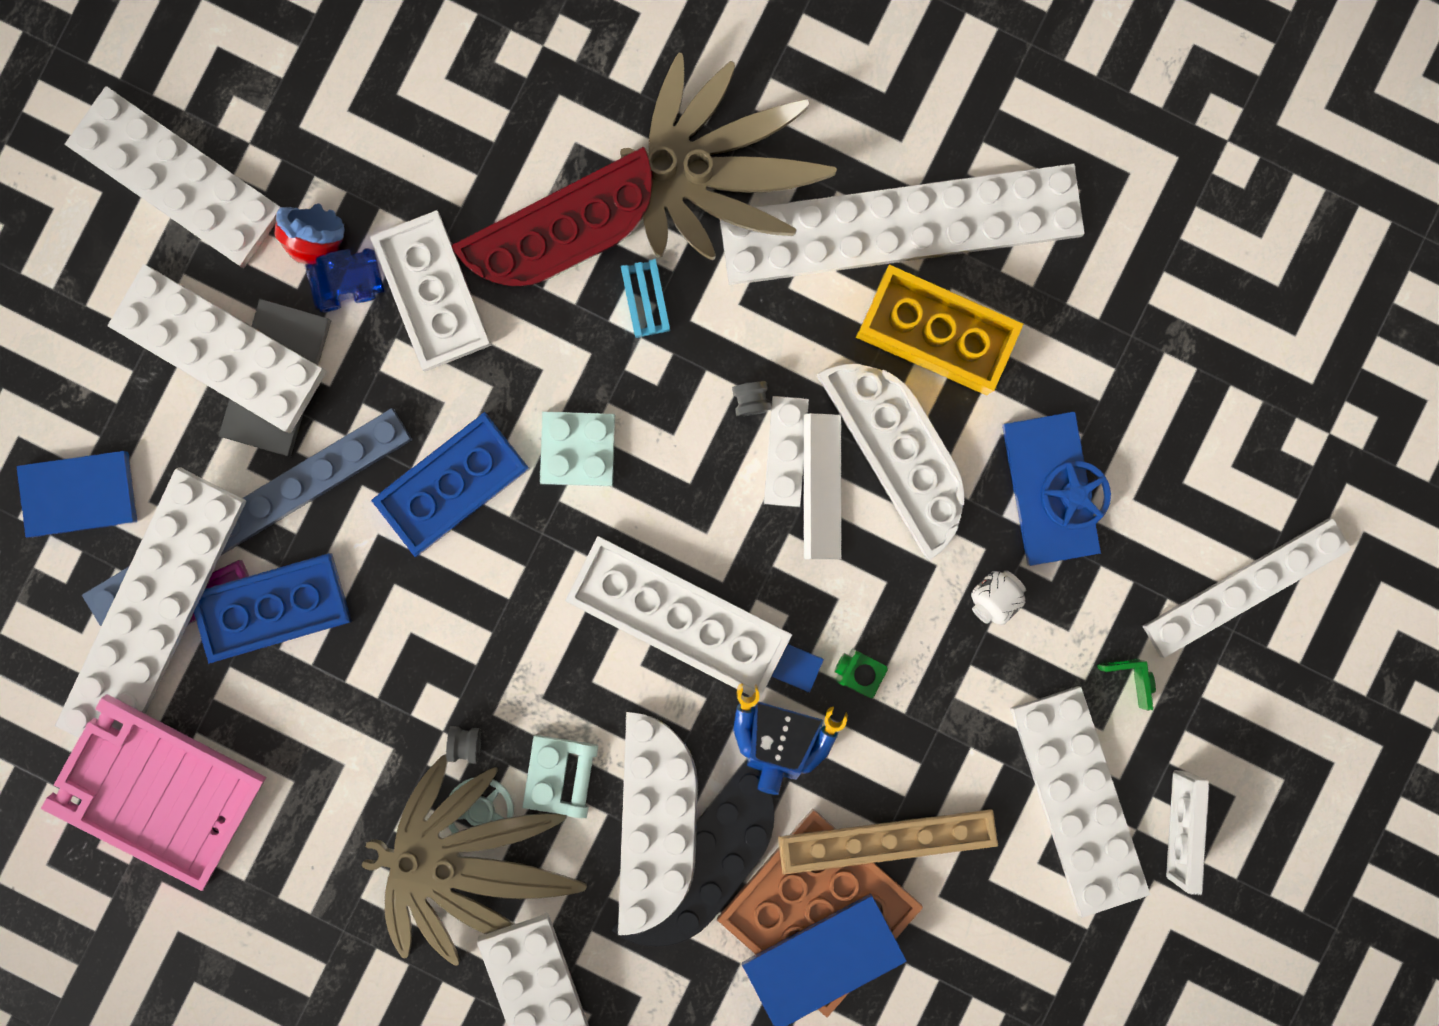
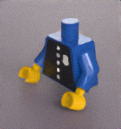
[733,683,848,795]

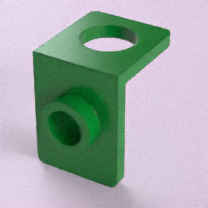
[834,648,888,698]
[1097,659,1156,711]

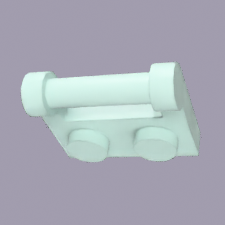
[522,735,598,818]

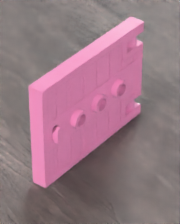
[41,694,267,891]

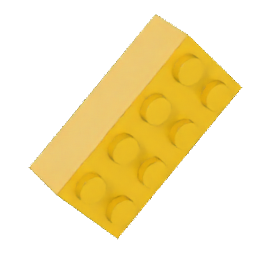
[856,265,1024,396]

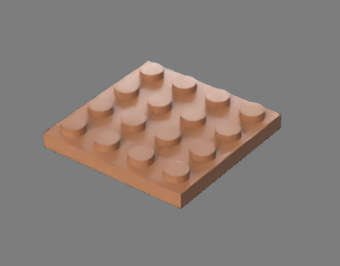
[717,808,923,1018]

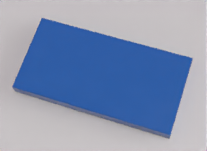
[371,412,530,557]
[1002,412,1101,566]
[194,553,352,664]
[742,893,907,1026]

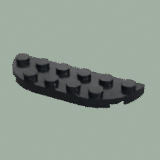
[611,758,774,947]

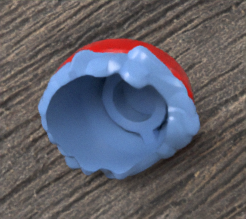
[275,203,345,264]

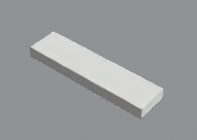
[804,413,841,559]

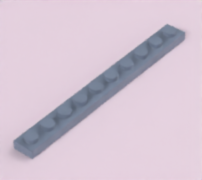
[82,408,412,626]

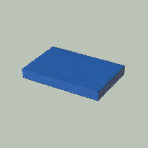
[16,451,138,538]

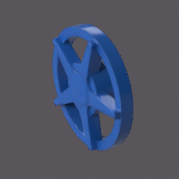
[1041,461,1111,529]

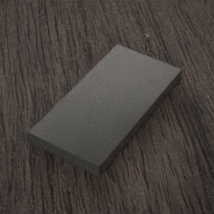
[219,299,331,457]

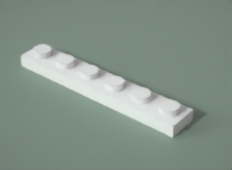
[1143,519,1351,658]

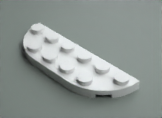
[817,364,964,561]
[618,712,698,935]

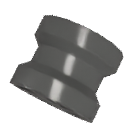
[732,381,772,416]
[446,726,482,764]

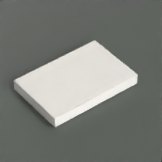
[1166,770,1209,895]

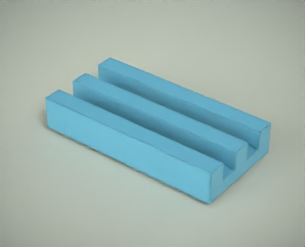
[621,259,670,338]

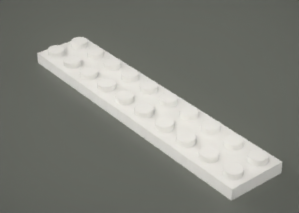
[720,164,1084,285]

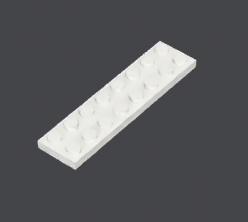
[55,467,246,738]

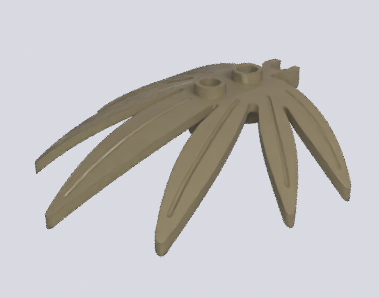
[620,53,837,260]
[362,754,587,965]

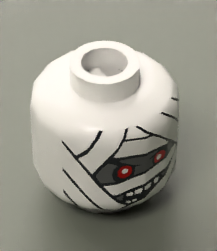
[971,571,1026,625]

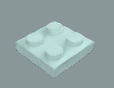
[540,412,615,486]

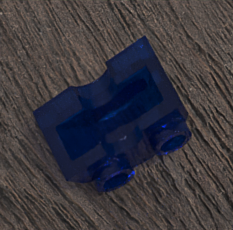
[304,248,385,312]

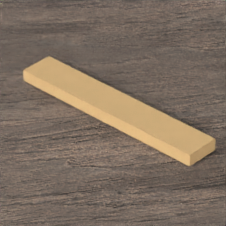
[778,809,998,874]

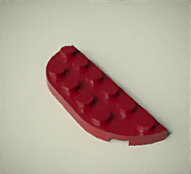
[451,147,653,286]

